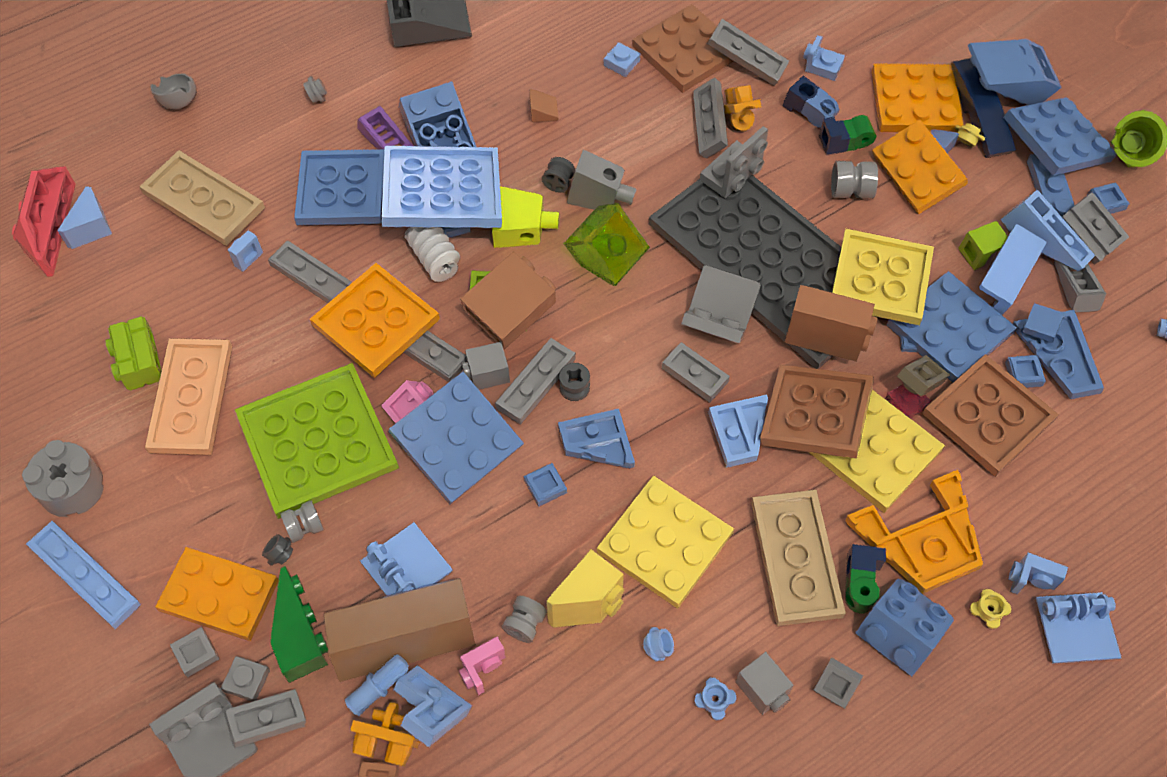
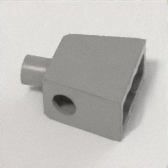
[567,150,637,213]

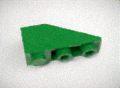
[270,566,328,683]

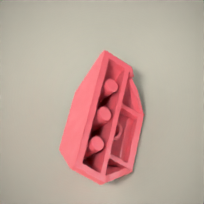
[12,166,75,277]

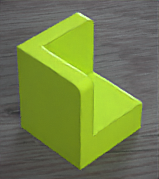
[958,221,1008,270]

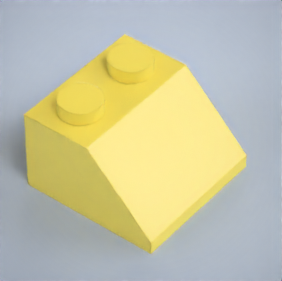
[547,550,624,627]

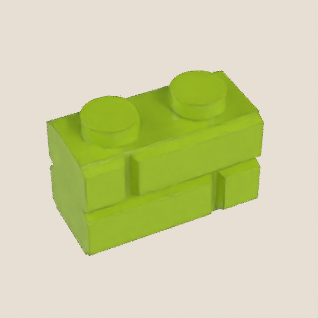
[105,316,162,391]

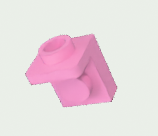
[381,380,434,423]
[458,637,505,695]

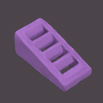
[357,106,413,149]

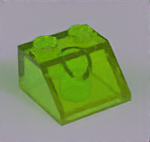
[563,203,650,286]

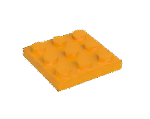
[872,64,964,133]
[310,263,440,378]

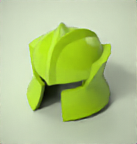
[1111,110,1167,168]

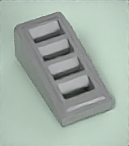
[1054,260,1106,312]

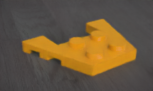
[845,470,983,594]

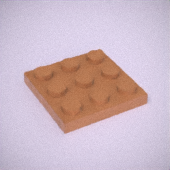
[632,4,734,93]
[922,354,1059,477]
[760,365,873,459]

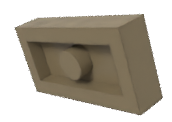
[897,355,950,397]

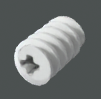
[404,227,460,282]

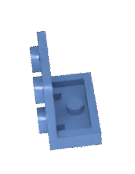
[855,579,954,677]

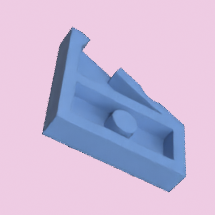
[558,409,635,468]

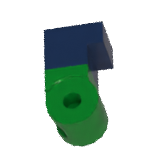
[819,115,877,155]
[845,544,886,613]

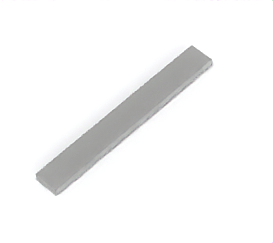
[268,240,467,382]

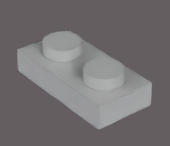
[662,342,730,403]
[225,689,306,748]

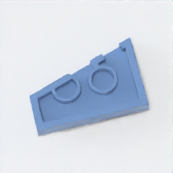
[1013,310,1104,399]

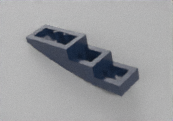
[951,58,1016,158]

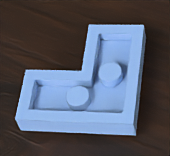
[394,665,472,747]

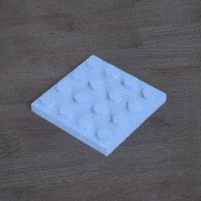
[382,146,502,228]

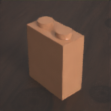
[460,251,556,350]
[785,285,878,362]

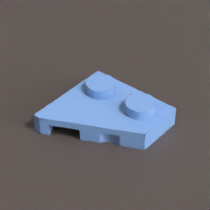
[708,395,768,468]

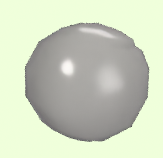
[150,73,196,110]

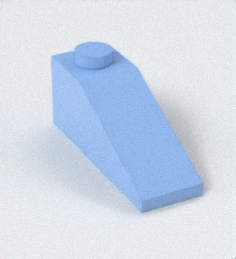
[1001,190,1095,271]

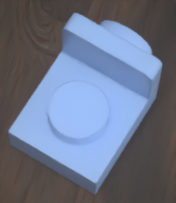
[803,35,845,81]
[1008,552,1068,594]

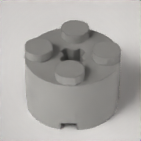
[22,440,103,517]

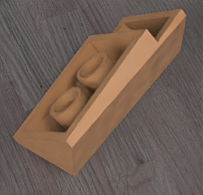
[324,578,476,682]

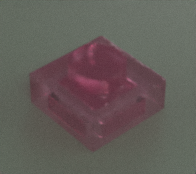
[885,384,931,418]

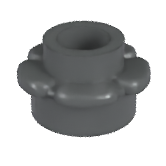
[262,534,293,566]

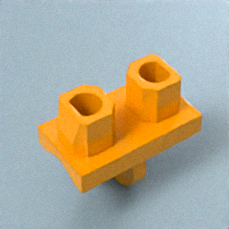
[723,85,761,131]
[350,702,420,766]

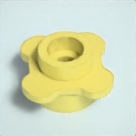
[955,123,985,147]
[970,589,1011,629]

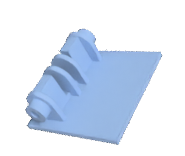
[360,522,453,596]
[1036,592,1121,664]

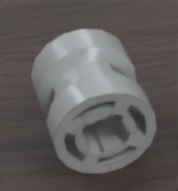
[280,500,324,543]
[502,596,547,643]

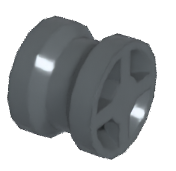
[542,157,575,193]
[559,363,590,401]

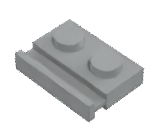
[1061,192,1129,264]

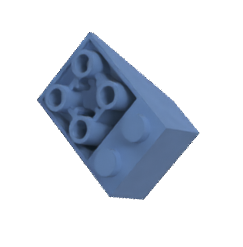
[968,39,1062,105]
[399,81,476,147]

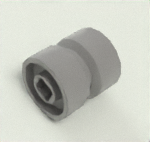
[831,161,878,199]

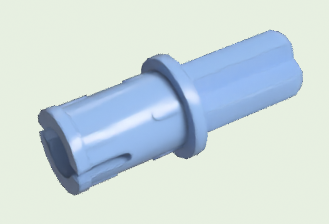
[345,655,409,716]

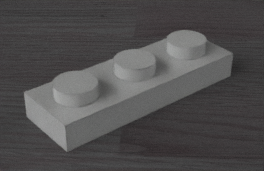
[707,19,789,86]
[693,78,728,158]
[495,338,576,425]

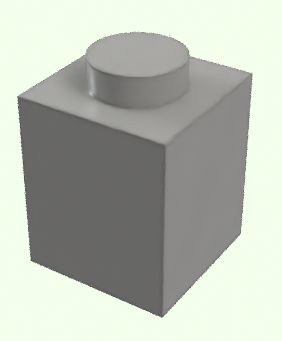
[462,342,510,390]
[736,652,794,715]

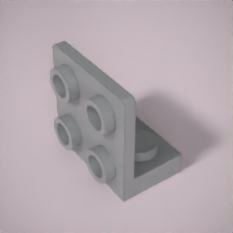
[700,126,768,198]
[681,265,761,343]
[149,682,258,777]

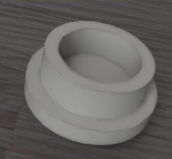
[303,76,327,103]

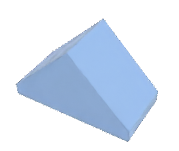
[57,186,112,249]

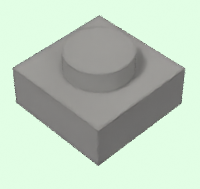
[170,627,219,677]
[221,656,270,702]
[814,657,863,709]

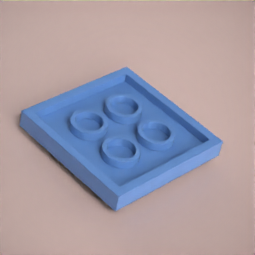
[1003,97,1117,176]
[294,149,385,225]
[887,271,1017,383]
[388,372,524,504]

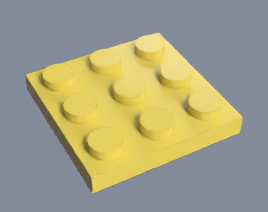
[832,229,934,326]
[809,390,945,513]
[597,475,734,609]

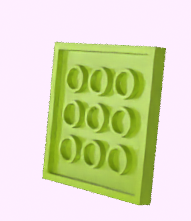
[235,363,399,519]

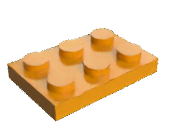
[872,120,968,215]
[155,547,279,642]

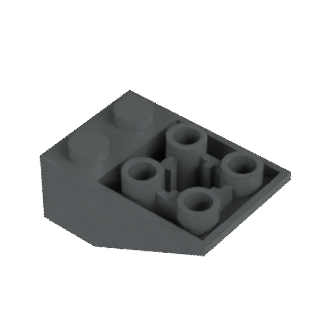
[387,0,472,47]

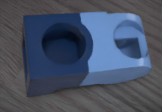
[782,75,839,128]

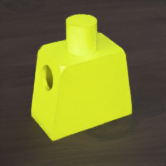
[492,186,559,248]

